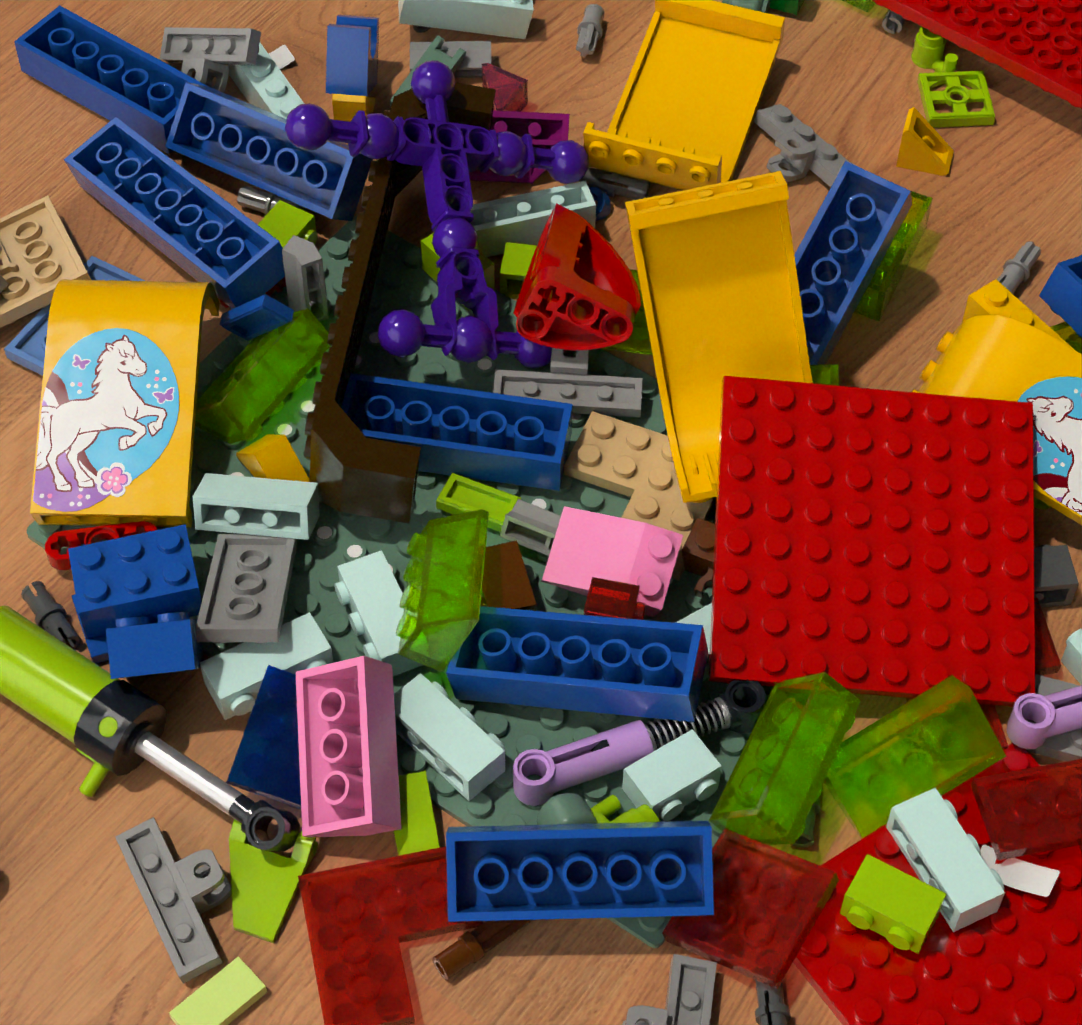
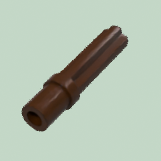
[432,920,532,980]

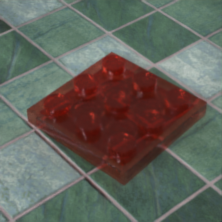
[662,828,839,989]

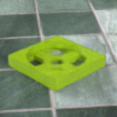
[917,71,995,128]

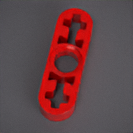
[45,521,158,570]

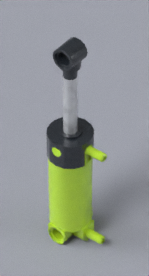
[0,606,300,851]

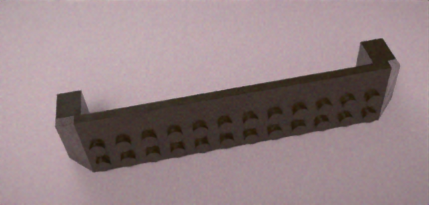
[304,82,496,524]

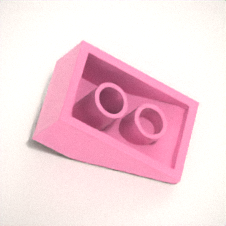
[541,506,683,617]

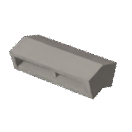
[410,41,492,78]
[282,235,329,326]
[499,499,561,556]

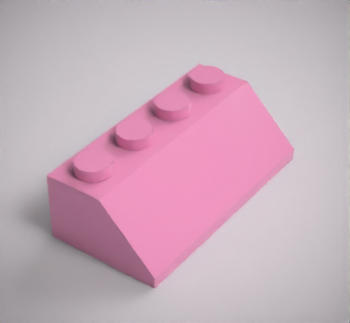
[296,656,401,837]

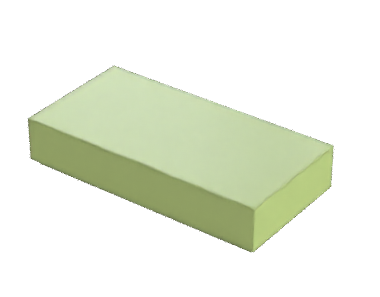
[169,956,267,1025]

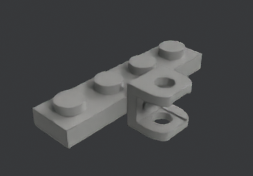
[159,27,261,93]
[753,104,857,187]
[493,348,643,417]
[115,817,232,984]
[622,954,717,1025]

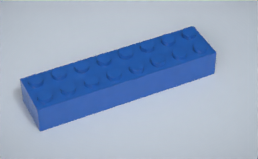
[64,117,285,309]

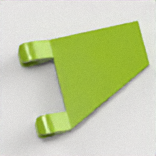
[229,819,318,943]

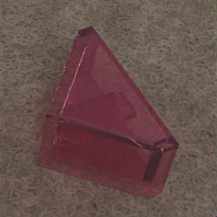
[482,63,528,112]

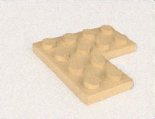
[0,195,91,328]
[564,411,717,581]

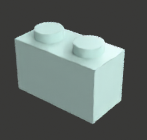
[622,729,722,821]

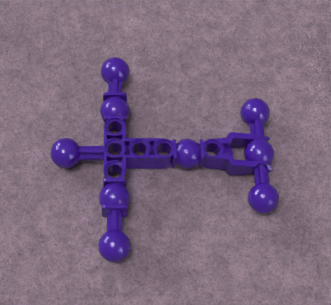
[285,61,589,369]

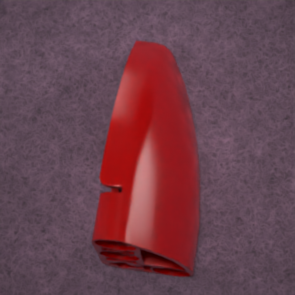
[513,203,641,350]

